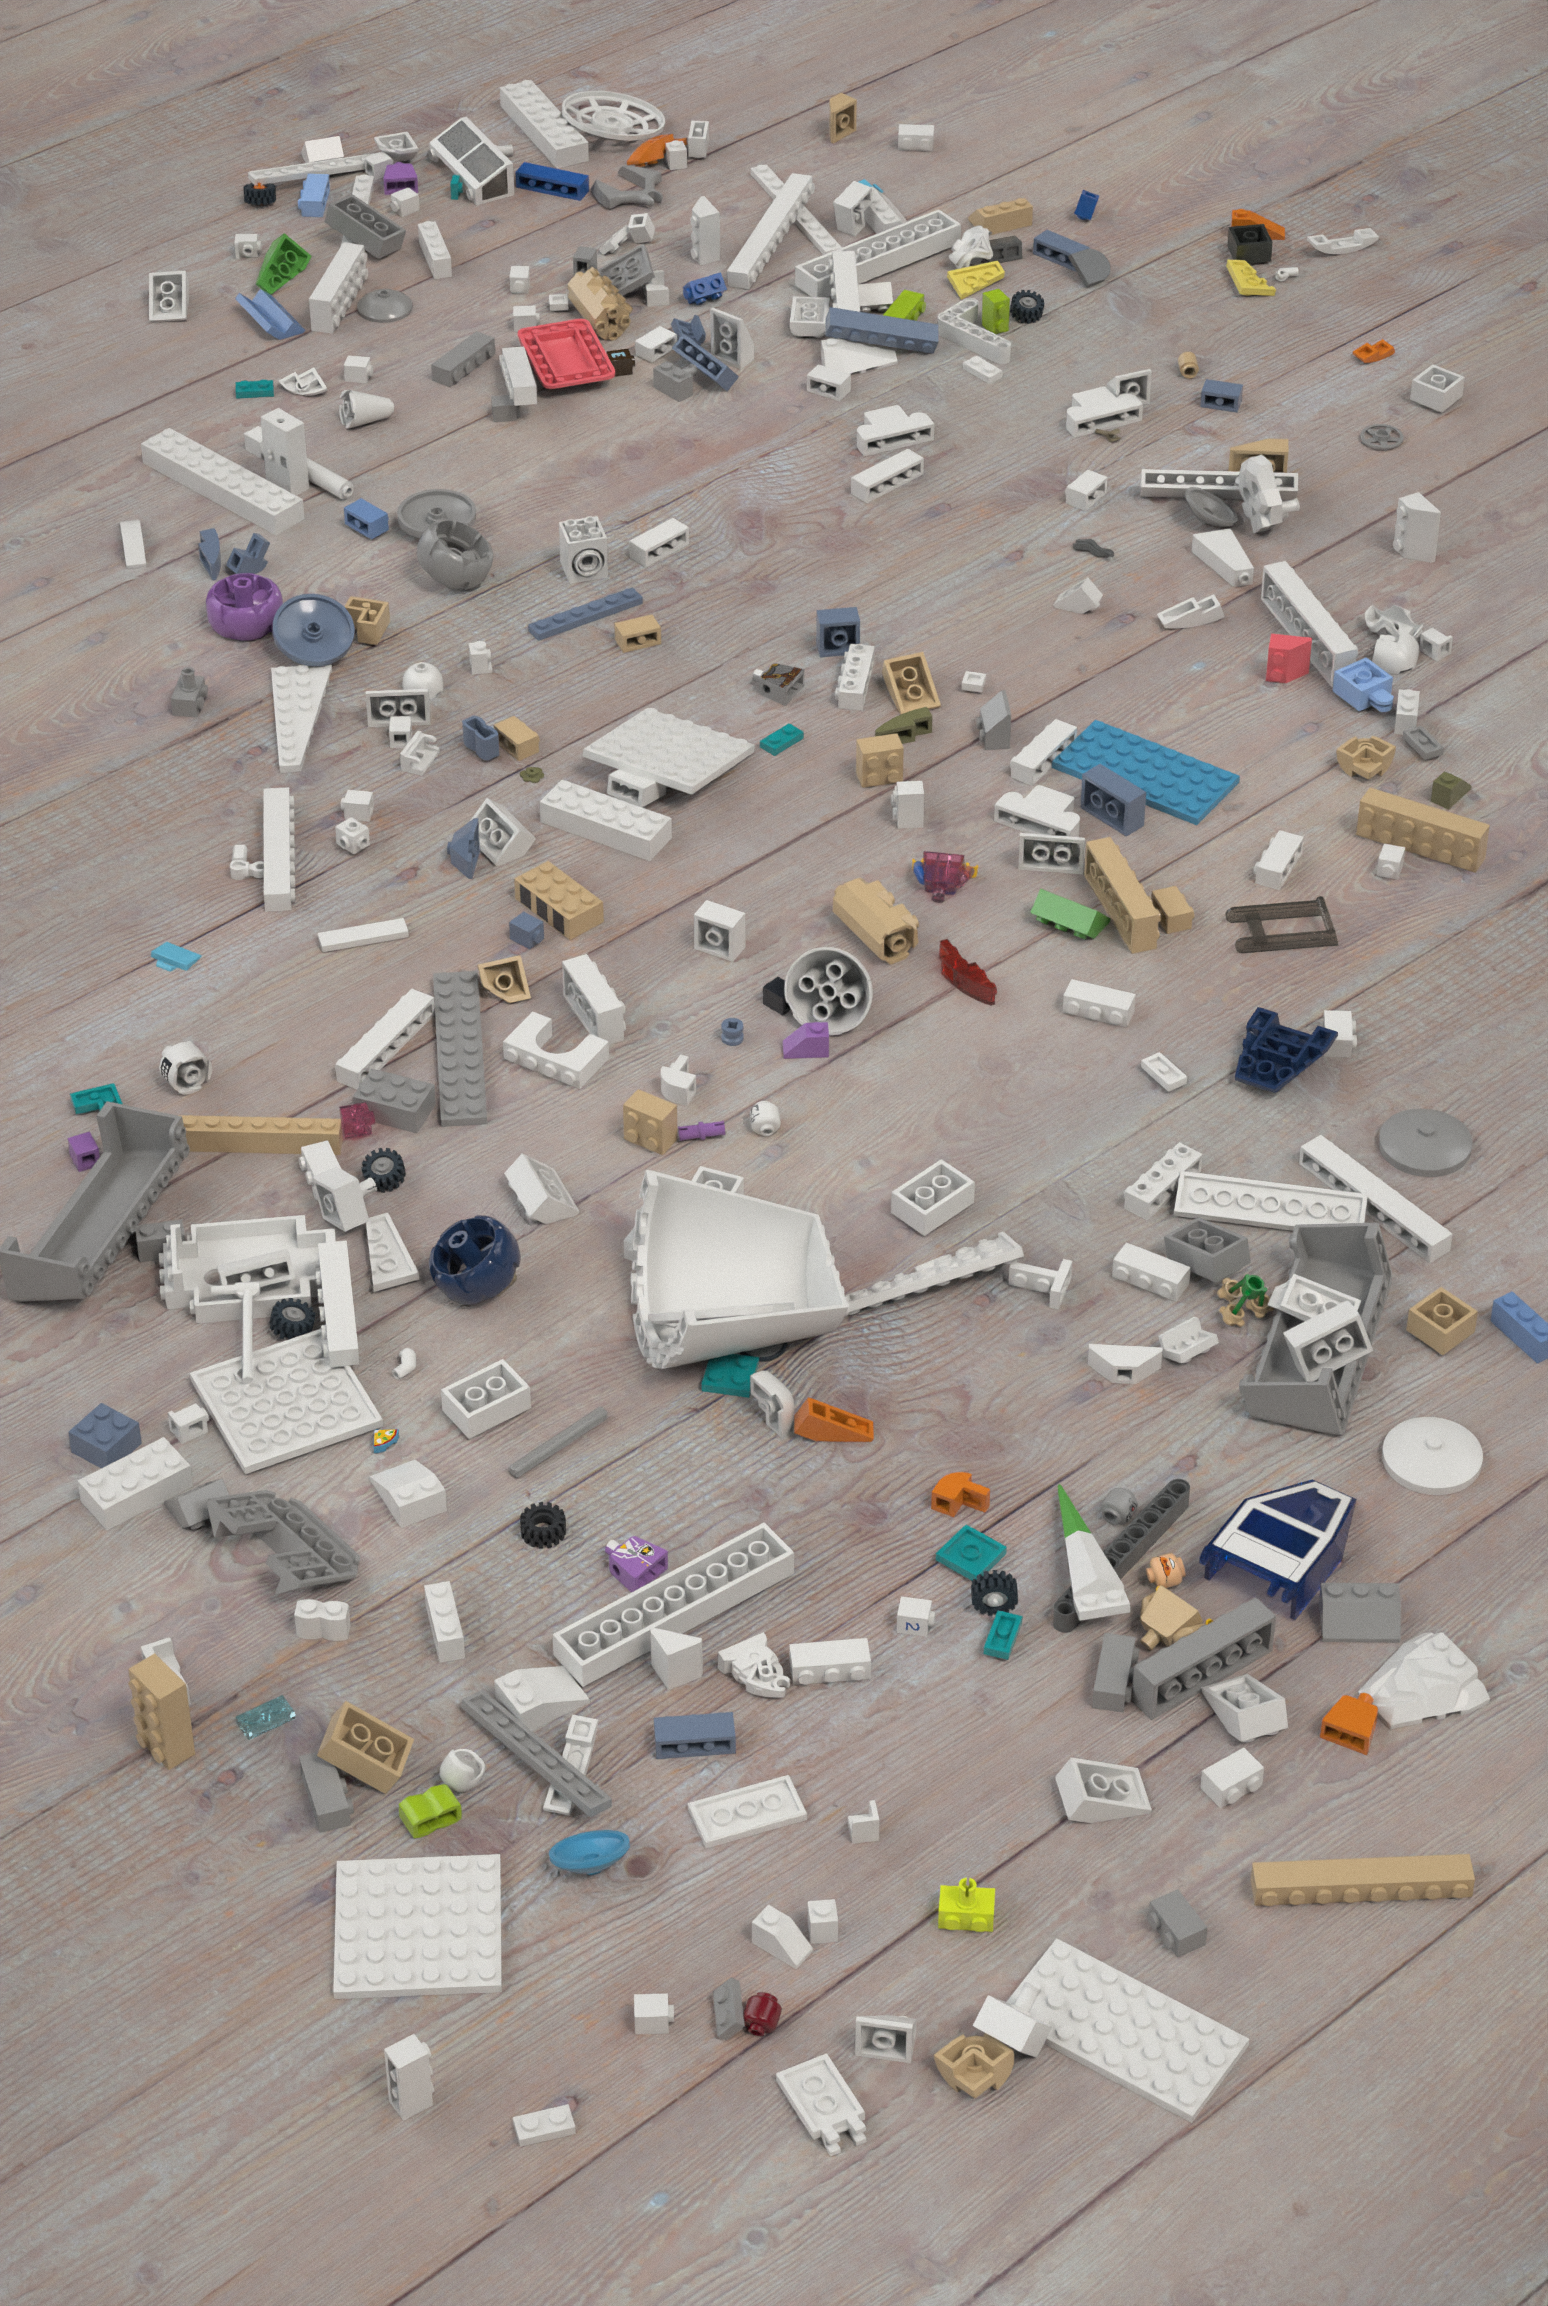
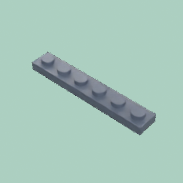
[528,587,643,641]

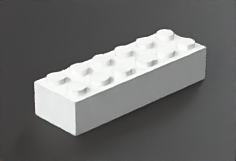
[309,243,368,334]
[540,780,672,861]

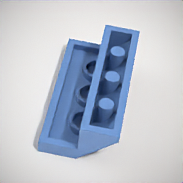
[235,289,305,340]

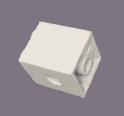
[559,516,608,584]

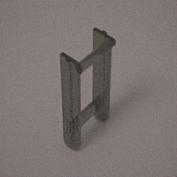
[1225,896,1339,953]

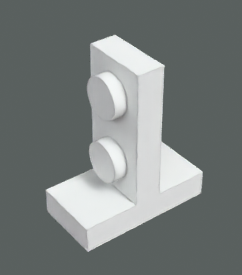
[1009,1259,1072,1310]

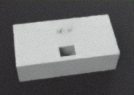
[260,408,309,495]

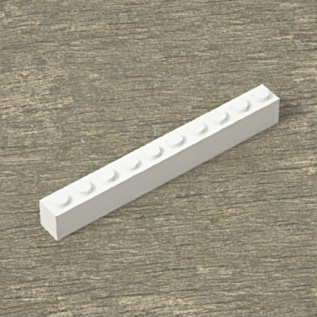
[727,173,815,289]

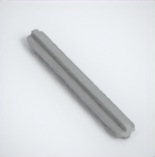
[509,1407,608,1478]

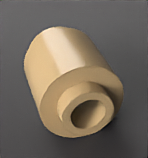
[1178,352,1199,379]

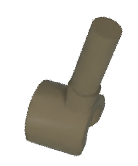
[1095,428,1121,442]

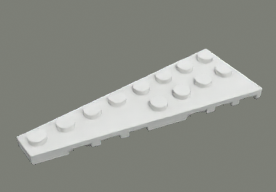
[271,664,332,773]
[845,1232,1024,1315]

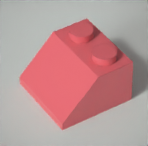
[1266,634,1312,683]

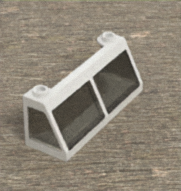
[428,117,514,205]

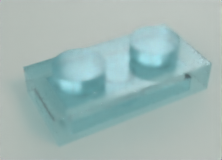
[236,1695,296,1740]

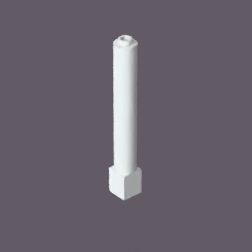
[244,426,353,500]

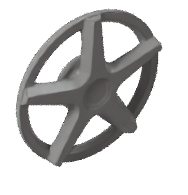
[1360,424,1404,451]

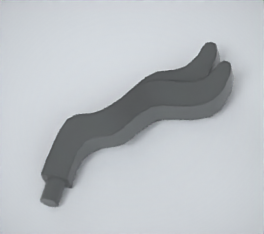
[1073,539,1114,557]

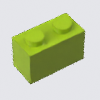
[982,288,1010,334]

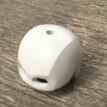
[440,1749,486,1792]

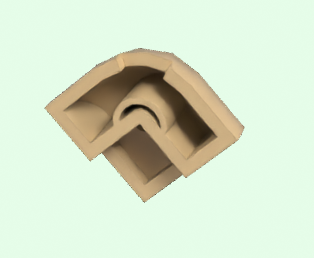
[1336,736,1396,779]
[934,2033,1014,2099]

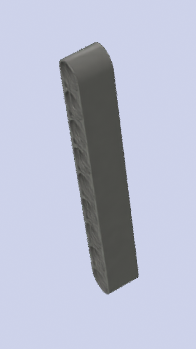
[1053,1479,1190,1633]

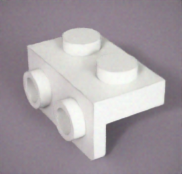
[1159,1317,1219,1363]

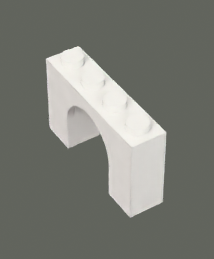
[503,1011,609,1089]

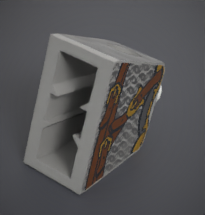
[753,663,805,706]

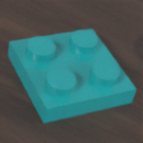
[701,1354,759,1398]
[935,1524,1007,1581]

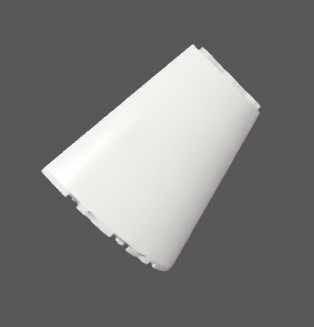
[631,1170,849,1369]

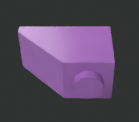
[783,1022,829,1059]

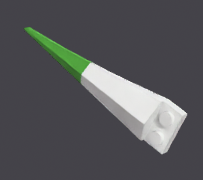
[1058,1484,1130,1621]

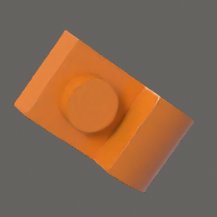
[931,1472,990,1517]

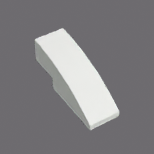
[1157,594,1225,629]

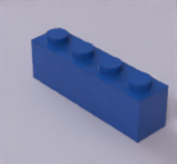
[515,162,589,201]

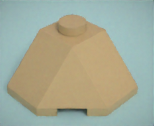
[477,955,531,1003]

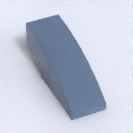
[198,528,221,581]

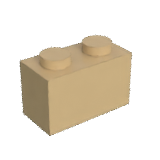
[614,615,661,653]
[494,716,540,761]
[1151,886,1195,934]

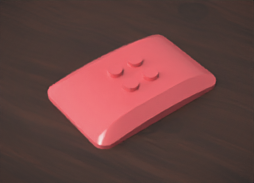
[518,319,615,389]

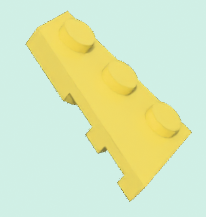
[1226,259,1276,296]
[947,261,1005,300]

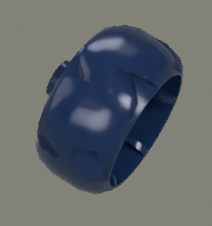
[429,1215,521,1305]

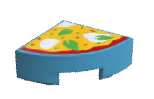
[373,1429,399,1453]

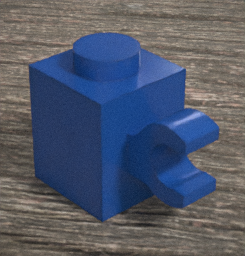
[1074,190,1099,220]

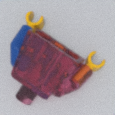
[912,851,979,903]

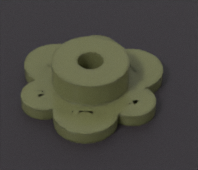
[520,767,544,783]

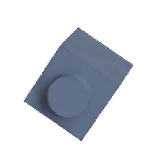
[509,911,544,949]

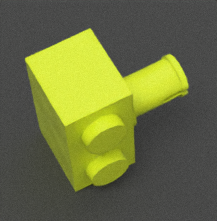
[938,1878,995,1932]

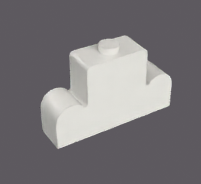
[1066,386,1143,438]
[857,405,934,456]
[994,785,1080,837]

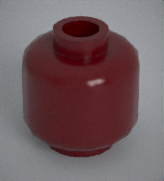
[743,1992,782,2037]

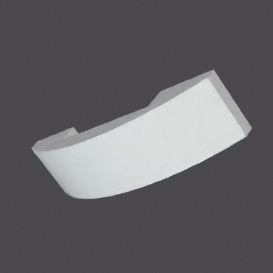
[1307,228,1379,254]
[120,520,146,569]
[543,1714,598,1816]

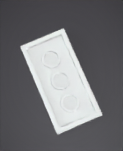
[688,1775,807,1849]

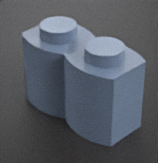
[462,715,499,761]

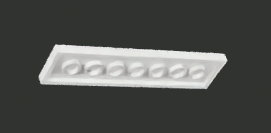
[1174,1171,1368,1231]

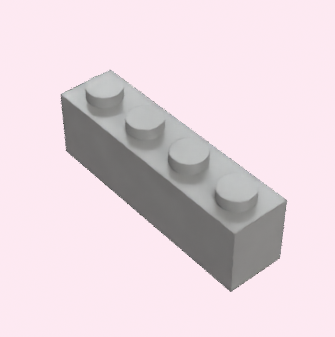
[431,331,496,387]

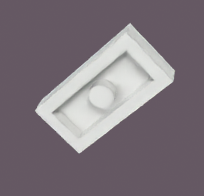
[599,225,630,255]
[963,356,1003,384]
[1141,1052,1187,1092]
[513,2104,576,2147]

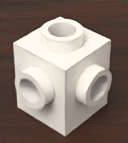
[335,817,370,854]

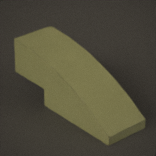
[875,707,932,744]

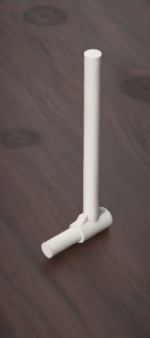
[211,1281,260,1383]

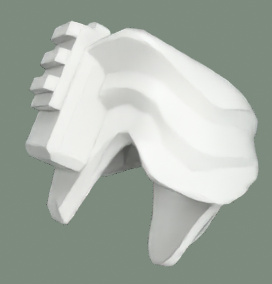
[949,226,993,269]
[1365,605,1423,642]

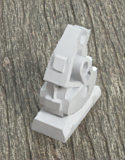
[718,1632,790,1698]

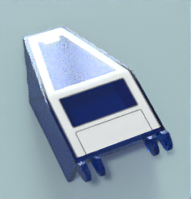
[1199,1479,1357,1620]

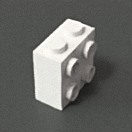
[607,769,667,807]

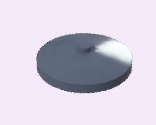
[272,594,355,666]

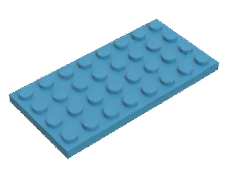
[1052,720,1240,825]

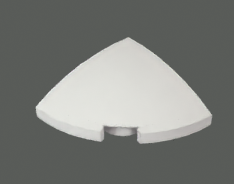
[279,367,328,396]

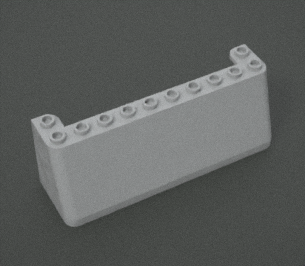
[0,1101,190,1302]
[1239,1223,1392,1435]

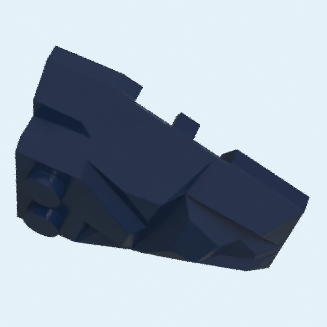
[1235,1007,1338,1093]

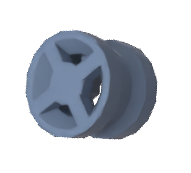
[721,1018,744,1046]

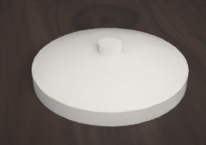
[1382,1417,1483,1495]

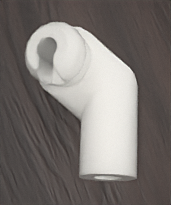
[1275,267,1298,282]

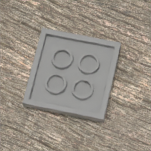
[598,243,655,296]

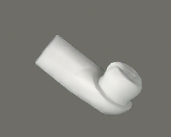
[392,1348,416,1380]

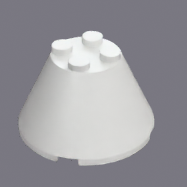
[784,947,873,1035]

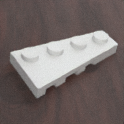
[366,1213,419,1292]

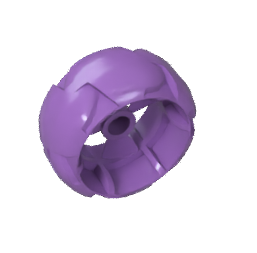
[206,573,283,641]

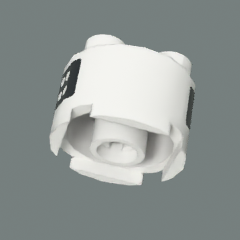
[159,1041,213,1095]

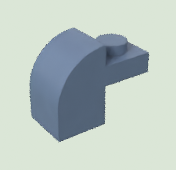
[226,533,270,574]

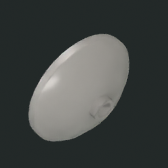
[357,289,413,323]
[1185,487,1238,527]

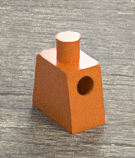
[1320,1693,1378,1755]

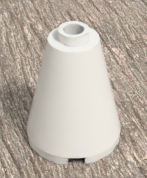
[339,390,394,428]

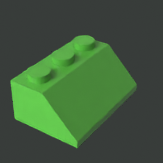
[1030,888,1111,940]

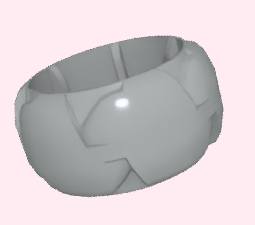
[416,519,494,590]

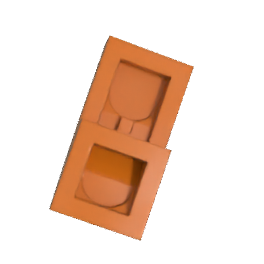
[1353,339,1395,363]

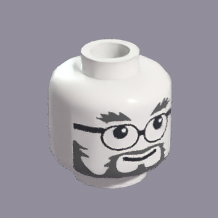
[749,1101,781,1136]

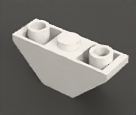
[1088,1344,1162,1384]

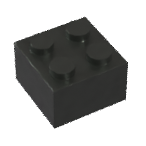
[1227,224,1273,264]

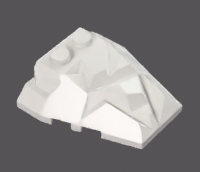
[1358,1632,1490,1729]

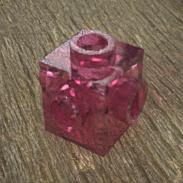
[339,1102,375,1139]

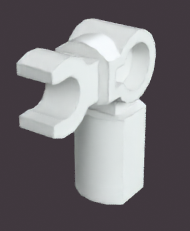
[230,845,264,880]

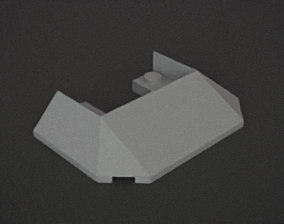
[207,1490,361,1595]

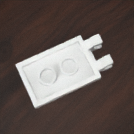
[776,2053,867,2157]

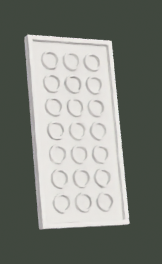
[1007,1938,1249,2123]

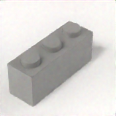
[1092,1633,1140,1713]
[299,1752,354,1833]

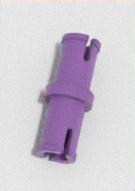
[678,1120,726,1141]

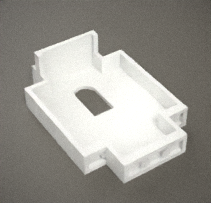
[159,1215,336,1324]

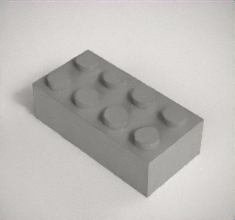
[325,194,406,259]

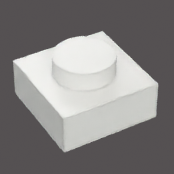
[549,294,568,312]
[962,671,986,692]

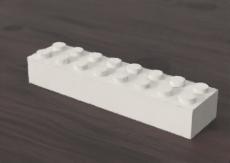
[500,80,589,169]
[1261,561,1358,687]

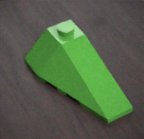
[256,233,312,295]

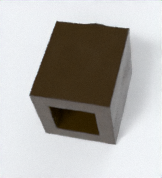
[606,349,635,377]

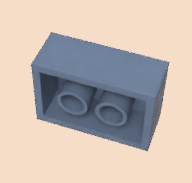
[1080,764,1146,837]

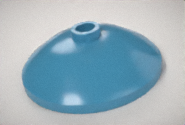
[549,1830,630,1875]

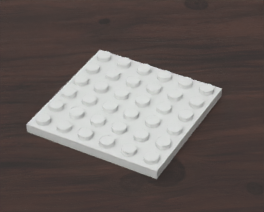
[583,708,755,795]
[190,1329,383,1474]
[334,1854,502,1999]

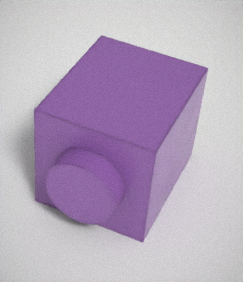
[68,1131,100,1172]

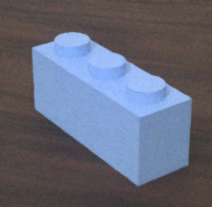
[298,174,330,217]

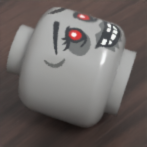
[1101,1488,1138,1525]

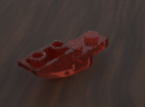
[939,939,997,1006]

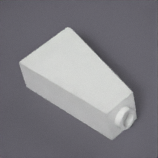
[1192,529,1254,587]

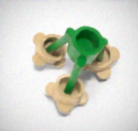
[1217,1274,1275,1327]

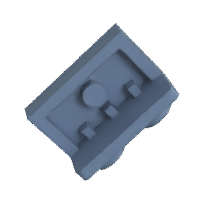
[671,315,706,345]

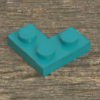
[70,1083,123,1114]

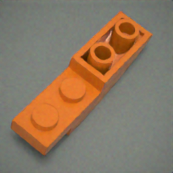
[627,134,688,167]

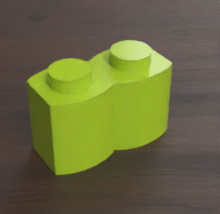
[399,1784,462,1838]

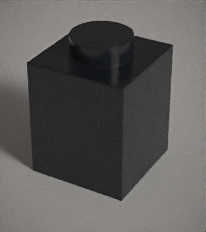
[763,977,791,1016]

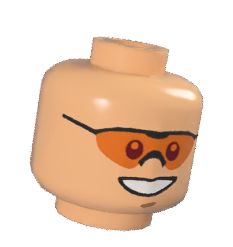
[1146,1553,1186,1588]

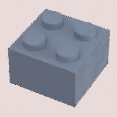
[816,607,860,658]
[68,1403,142,1469]

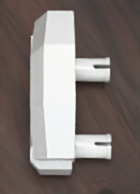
[1239,455,1300,534]

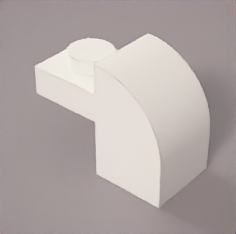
[661,1055,696,1106]

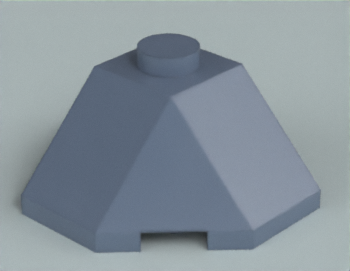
[447,818,480,879]

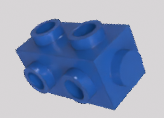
[683,272,727,305]

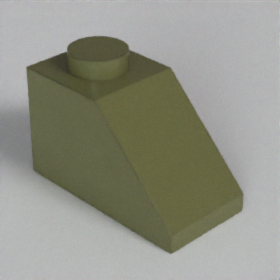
[1431,771,1472,810]

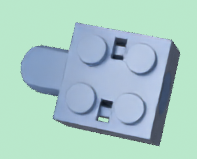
[1333,658,1394,712]

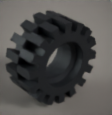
[520,1502,566,1549]

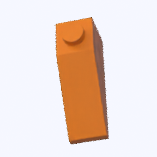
[1231,209,1285,240]
[794,1397,874,1442]

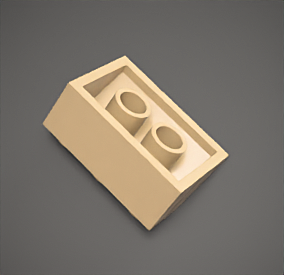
[968,198,1033,235]

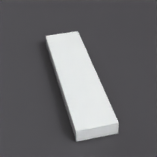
[318,918,409,952]

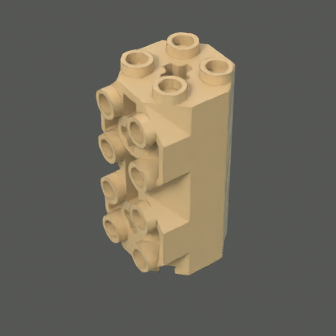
[567,267,633,341]
[833,878,919,965]

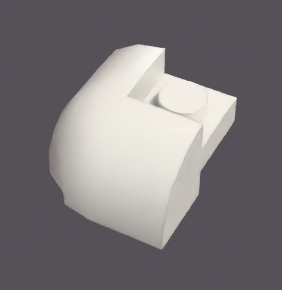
[1372,631,1420,675]
[750,1371,794,1438]

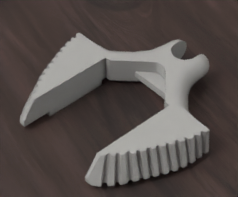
[591,166,663,209]

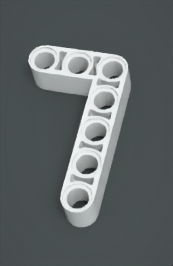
[938,298,1011,364]

